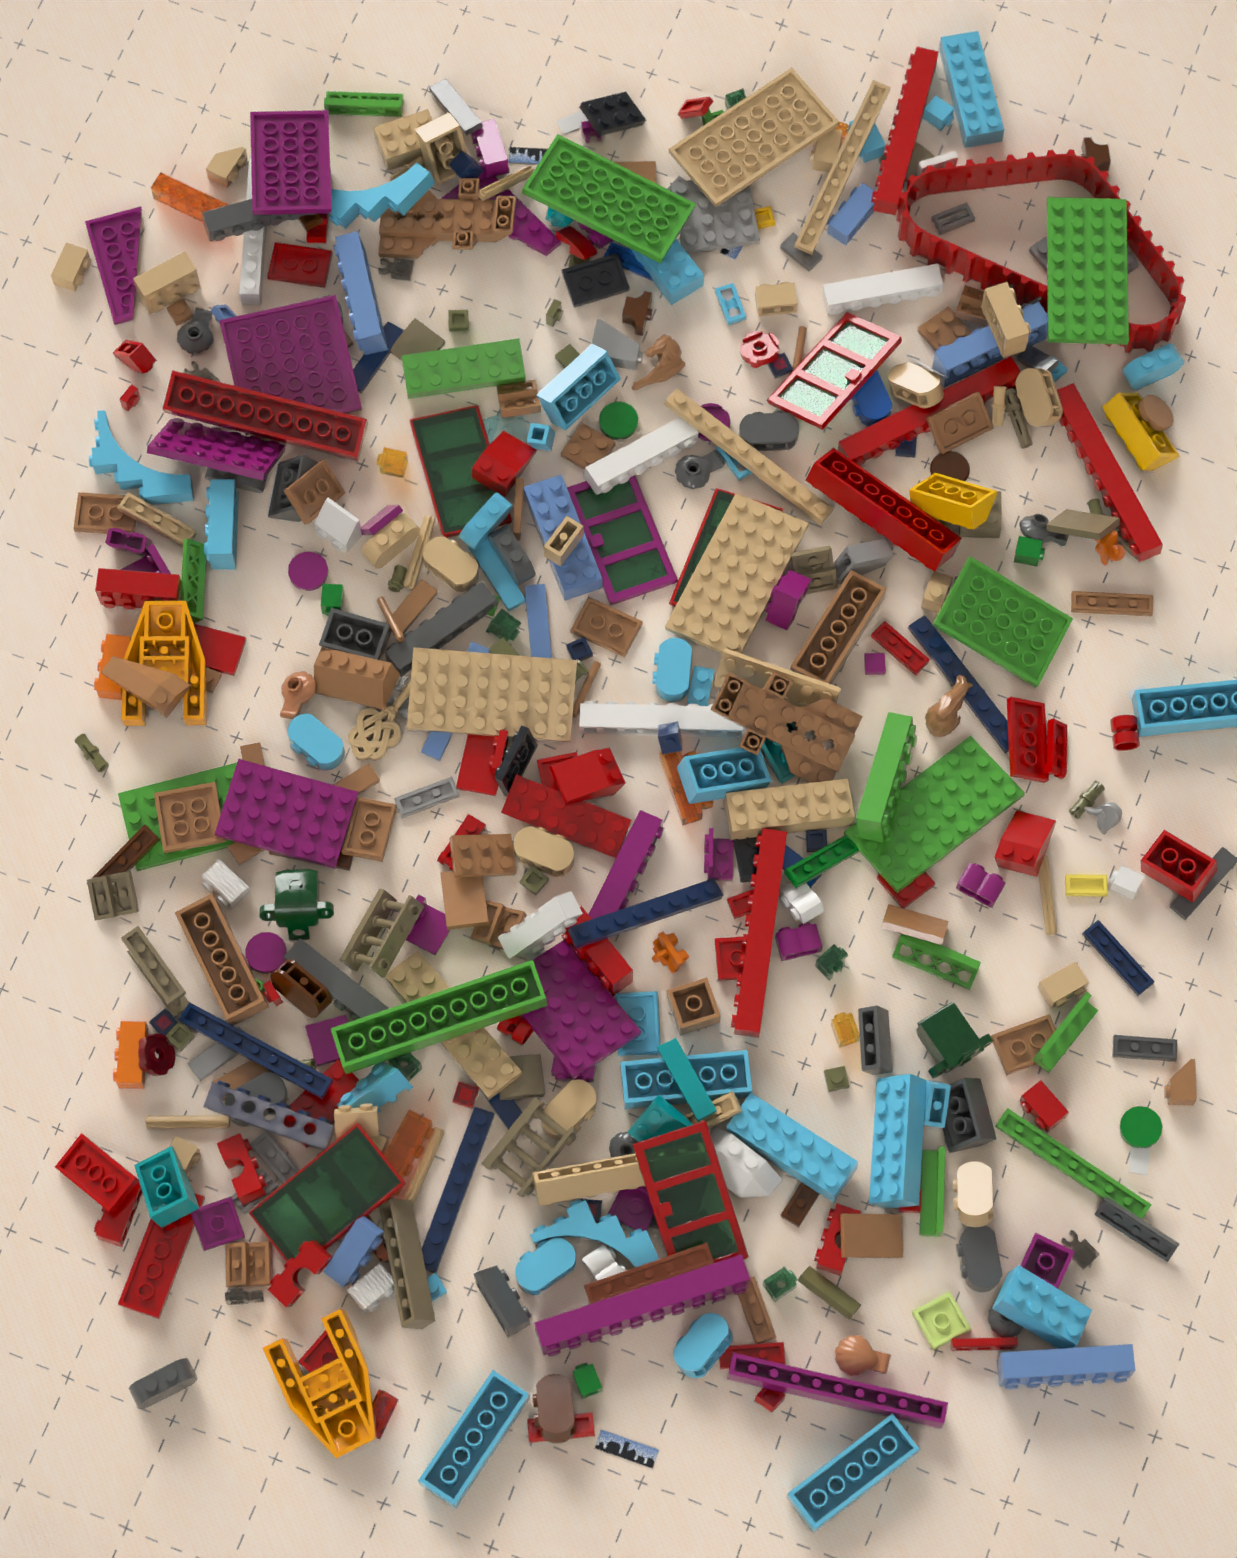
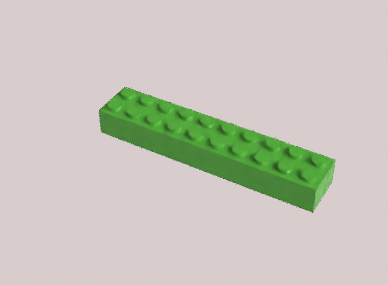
[331,960,548,1074]

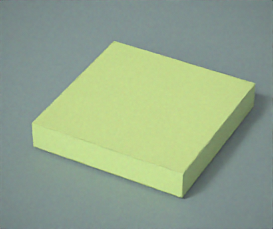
[912,1291,971,1350]

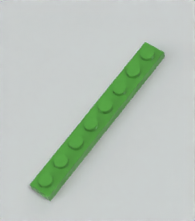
[995,1108,1152,1219]

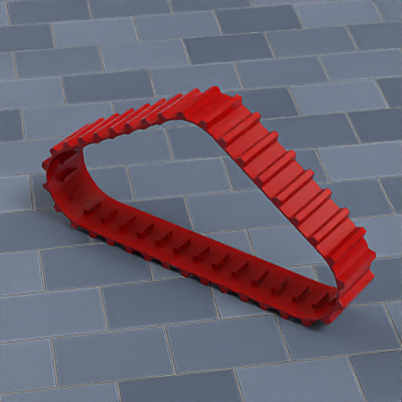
[896,149,1186,353]

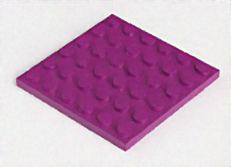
[219,295,362,436]

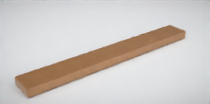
[228,763,380,865]

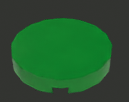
[599,401,638,440]
[1119,1106,1163,1149]

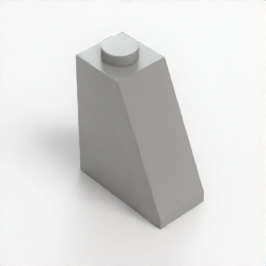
[592,319,643,370]
[834,538,894,584]

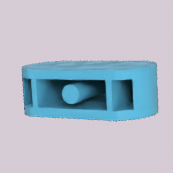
[1122,343,1184,390]
[459,492,513,551]
[652,638,692,702]
[288,714,344,770]
[515,1238,576,1295]
[674,1313,733,1378]

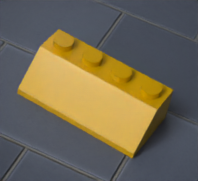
[1102,392,1180,471]
[909,473,997,529]

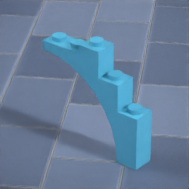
[329,163,435,229]
[89,410,194,505]
[530,1199,659,1267]

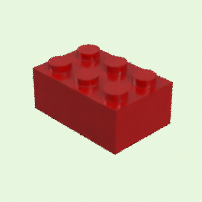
[1140,830,1217,903]

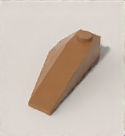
[101,656,191,719]

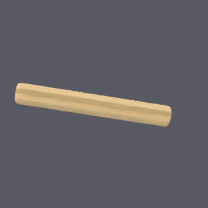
[478,165,534,201]
[403,515,435,590]
[1038,855,1057,935]
[146,1115,230,1128]
[403,1127,444,1205]

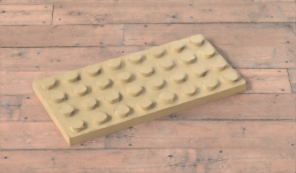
[669,67,839,208]
[665,493,809,654]
[407,647,577,742]

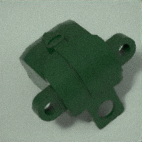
[259,869,334,940]
[917,1002,994,1079]

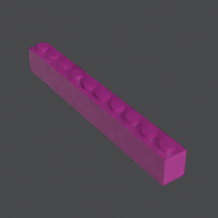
[727,1353,948,1429]

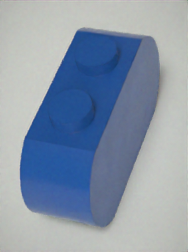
[848,366,892,427]

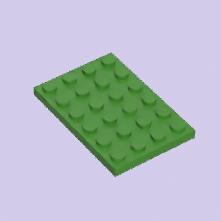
[932,556,1073,688]
[118,763,237,871]

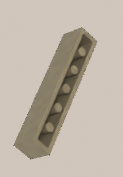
[379,1198,435,1329]

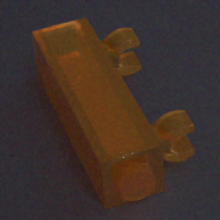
[659,751,714,826]

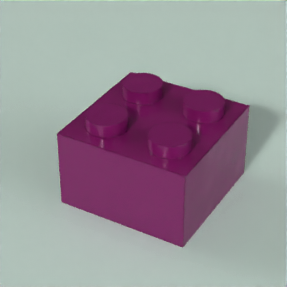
[1020,1232,1075,1289]

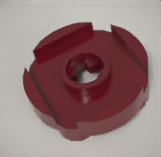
[138,1033,175,1076]

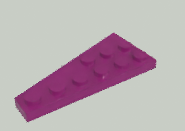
[441,171,561,256]
[85,206,142,325]

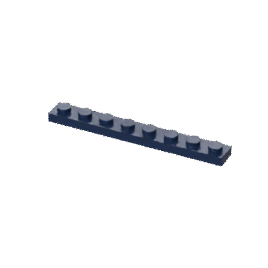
[908,615,1009,753]
[568,878,723,948]
[178,1002,334,1100]
[422,1107,495,1273]

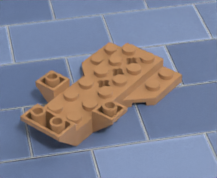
[378,178,516,258]
[710,672,863,783]

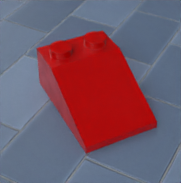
[471,430,537,498]
[549,748,626,804]
[994,810,1056,877]

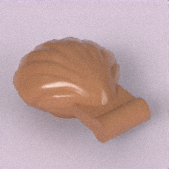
[280,671,316,719]
[835,1335,891,1376]

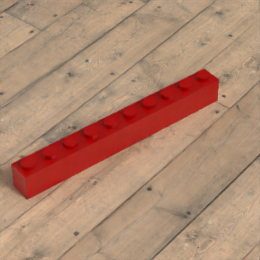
[871,46,939,216]
[838,356,1021,466]
[1057,383,1163,562]
[731,828,787,1038]

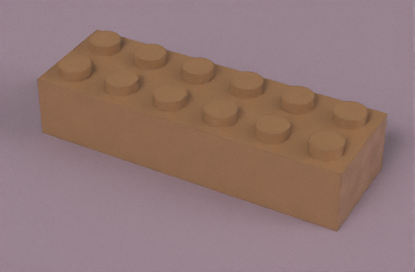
[790,569,887,684]
[175,894,269,1026]

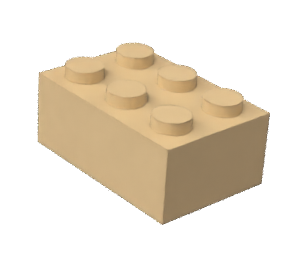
[374,109,433,170]
[415,113,467,185]
[133,252,201,315]
[981,282,1031,358]

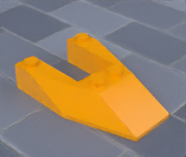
[121,601,207,726]
[263,1309,376,1458]

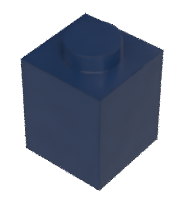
[449,150,484,178]
[658,721,682,754]

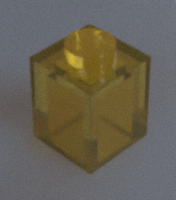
[377,447,408,478]
[831,1012,860,1048]

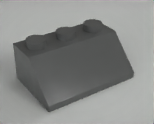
[268,454,318,522]
[319,608,391,660]
[943,1078,997,1153]
[474,1265,532,1338]

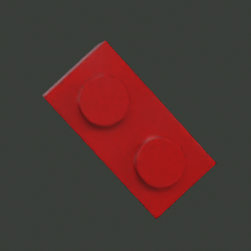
[1020,1080,1069,1133]

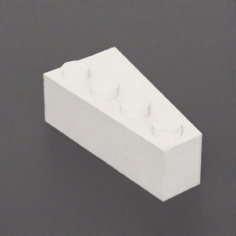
[498,891,583,959]

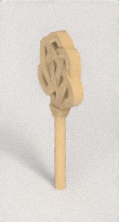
[348,680,411,761]

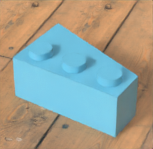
[337,1062,413,1113]

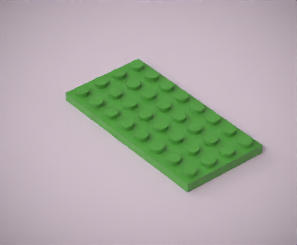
[522,134,696,264]
[1047,197,1129,345]
[844,736,1025,893]

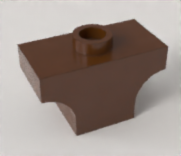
[1080,137,1111,171]
[622,291,653,336]

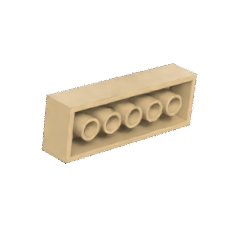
[723,778,855,840]

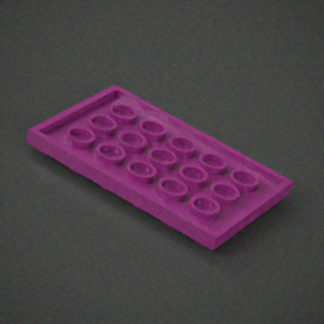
[250,110,332,215]
[147,418,285,480]
[215,759,358,869]
[521,940,641,1079]

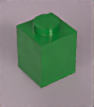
[1014,536,1045,567]
[321,584,344,616]
[572,1363,602,1399]

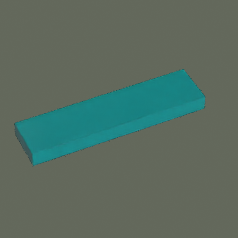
[657,1037,717,1122]

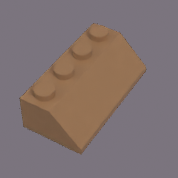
[314,647,400,710]

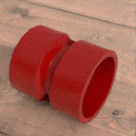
[1110,715,1140,751]
[497,1015,534,1046]

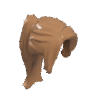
[632,334,686,391]
[925,675,973,737]

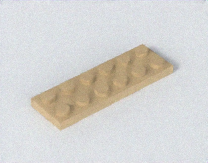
[714,648,841,707]

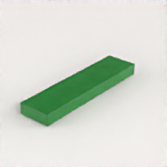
[784,835,859,889]

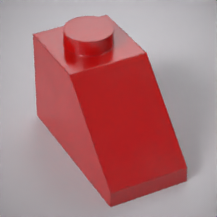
[113,340,157,374]

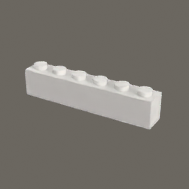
[822,264,943,314]
[584,417,699,495]

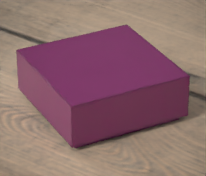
[864,653,886,675]

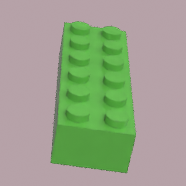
[402,338,526,399]
[856,712,917,843]

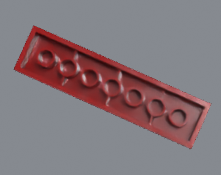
[805,448,962,572]

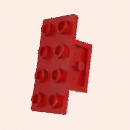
[456,730,509,796]

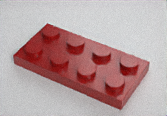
[1006,697,1049,783]
[283,1059,359,1149]
[55,1133,139,1214]

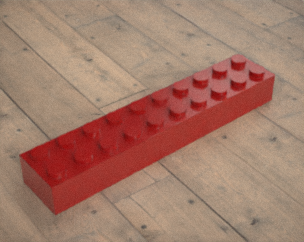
[162,370,368,461]

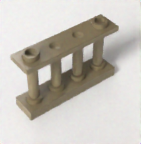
[339,888,424,978]
[121,926,189,1017]
[481,1097,577,1197]

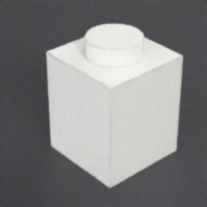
[1109,865,1144,899]

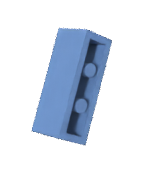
[827,182,875,245]
[323,1216,384,1287]

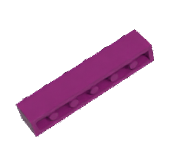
[588,810,665,919]

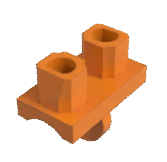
[1094,530,1125,566]
[652,931,689,974]

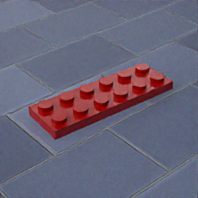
[501,774,632,858]
[118,1193,205,1319]

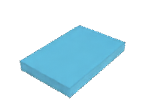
[615,991,660,1056]

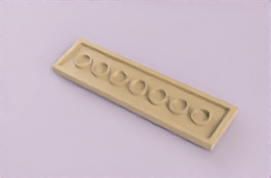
[385,950,522,1100]

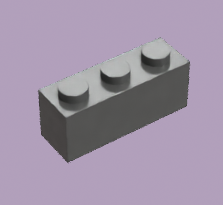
[858,1005,892,1075]

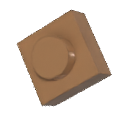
[166,298,193,326]
[206,667,222,693]

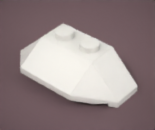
[702,1127,782,1198]

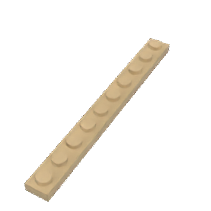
[794,80,891,255]
[664,389,834,525]

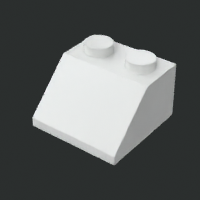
[314,498,362,553]

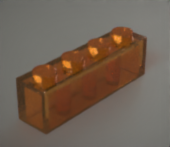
[151,172,228,222]
[368,1109,434,1199]

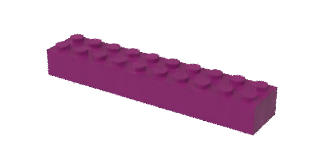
[534,1254,750,1357]

